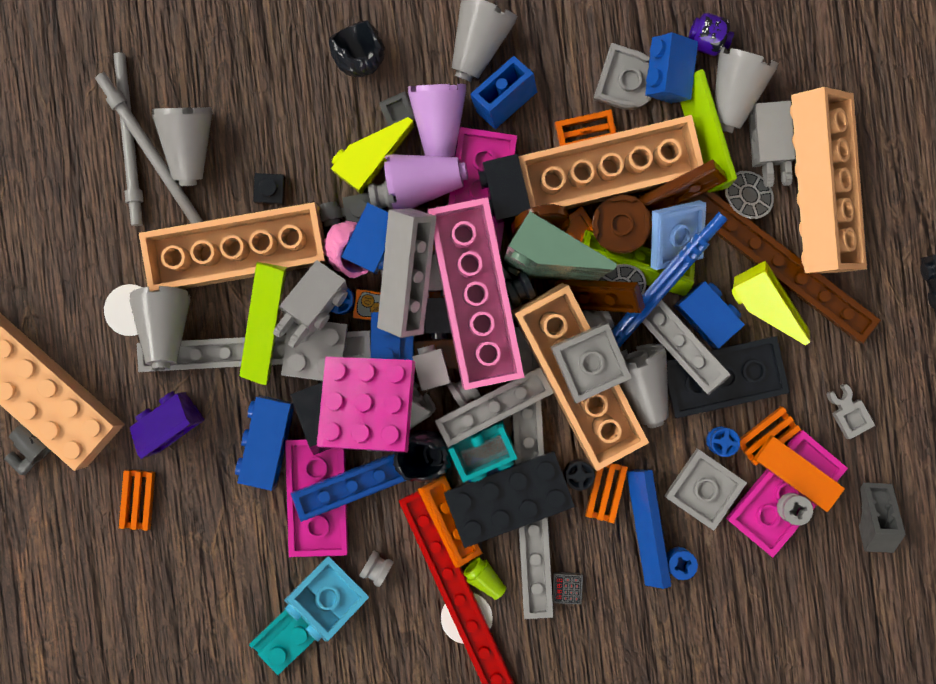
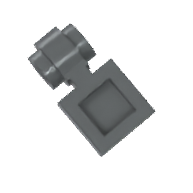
[319,193,371,228]

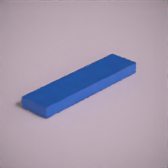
[290,453,406,522]
[627,469,671,589]

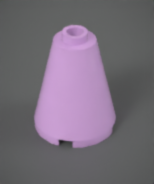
[408,84,466,157]
[384,154,468,209]

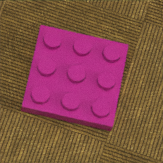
[317,357,415,453]

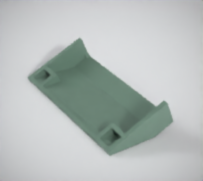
[503,211,617,281]

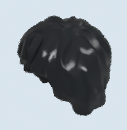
[329,20,385,78]
[393,430,452,482]

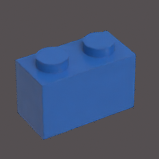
[645,32,698,103]
[470,56,538,129]
[342,202,388,275]
[674,281,745,349]

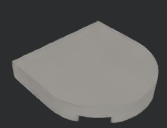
[593,43,652,110]

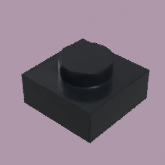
[253,173,286,205]

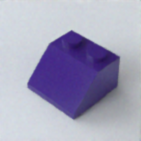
[129,391,205,459]

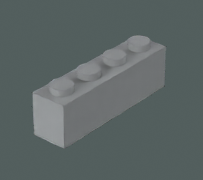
[377,208,437,338]

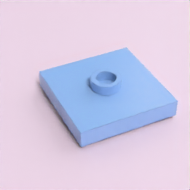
[650,200,706,270]

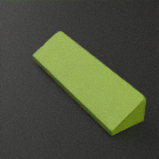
[680,69,737,192]
[582,230,695,296]
[239,262,287,385]

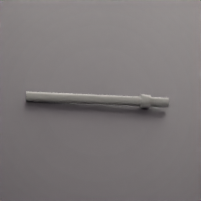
[113,52,144,226]
[95,72,203,224]

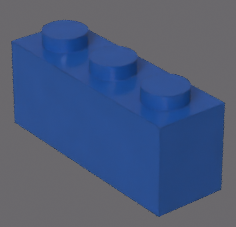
[235,396,295,491]

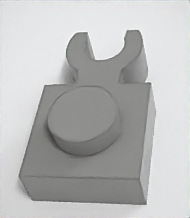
[827,384,875,439]

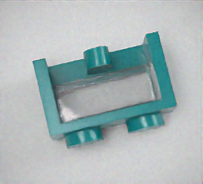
[448,420,518,482]

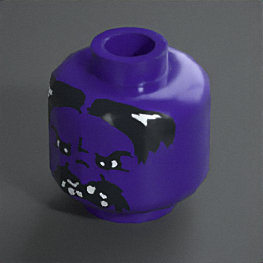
[688,13,734,56]

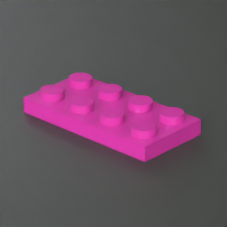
[448,127,517,252]
[726,430,848,558]
[285,439,349,557]

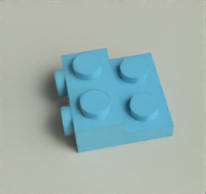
[284,556,369,642]

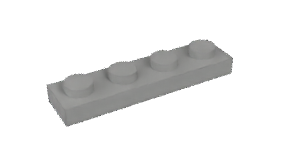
[642,300,731,395]
[435,367,554,447]

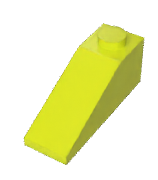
[331,117,414,194]
[732,261,810,345]

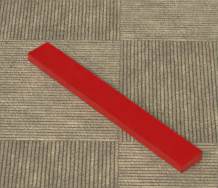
[398,491,515,684]

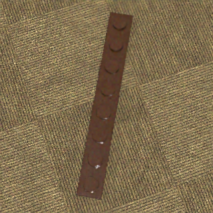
[680,191,881,343]

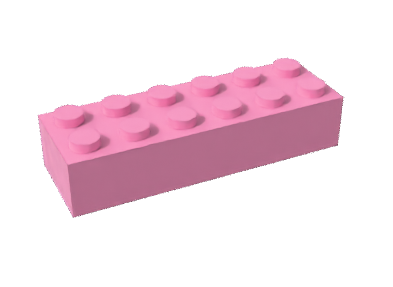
[427,197,525,390]

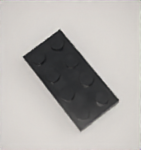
[667,336,790,419]
[444,451,575,548]

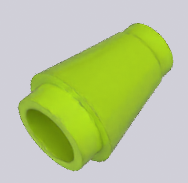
[464,557,507,600]

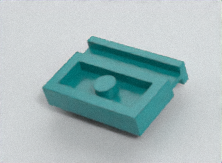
[249,610,315,675]

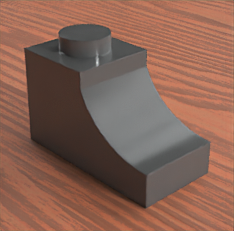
[859,483,906,553]

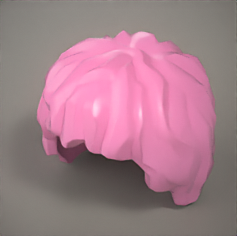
[323,221,368,278]

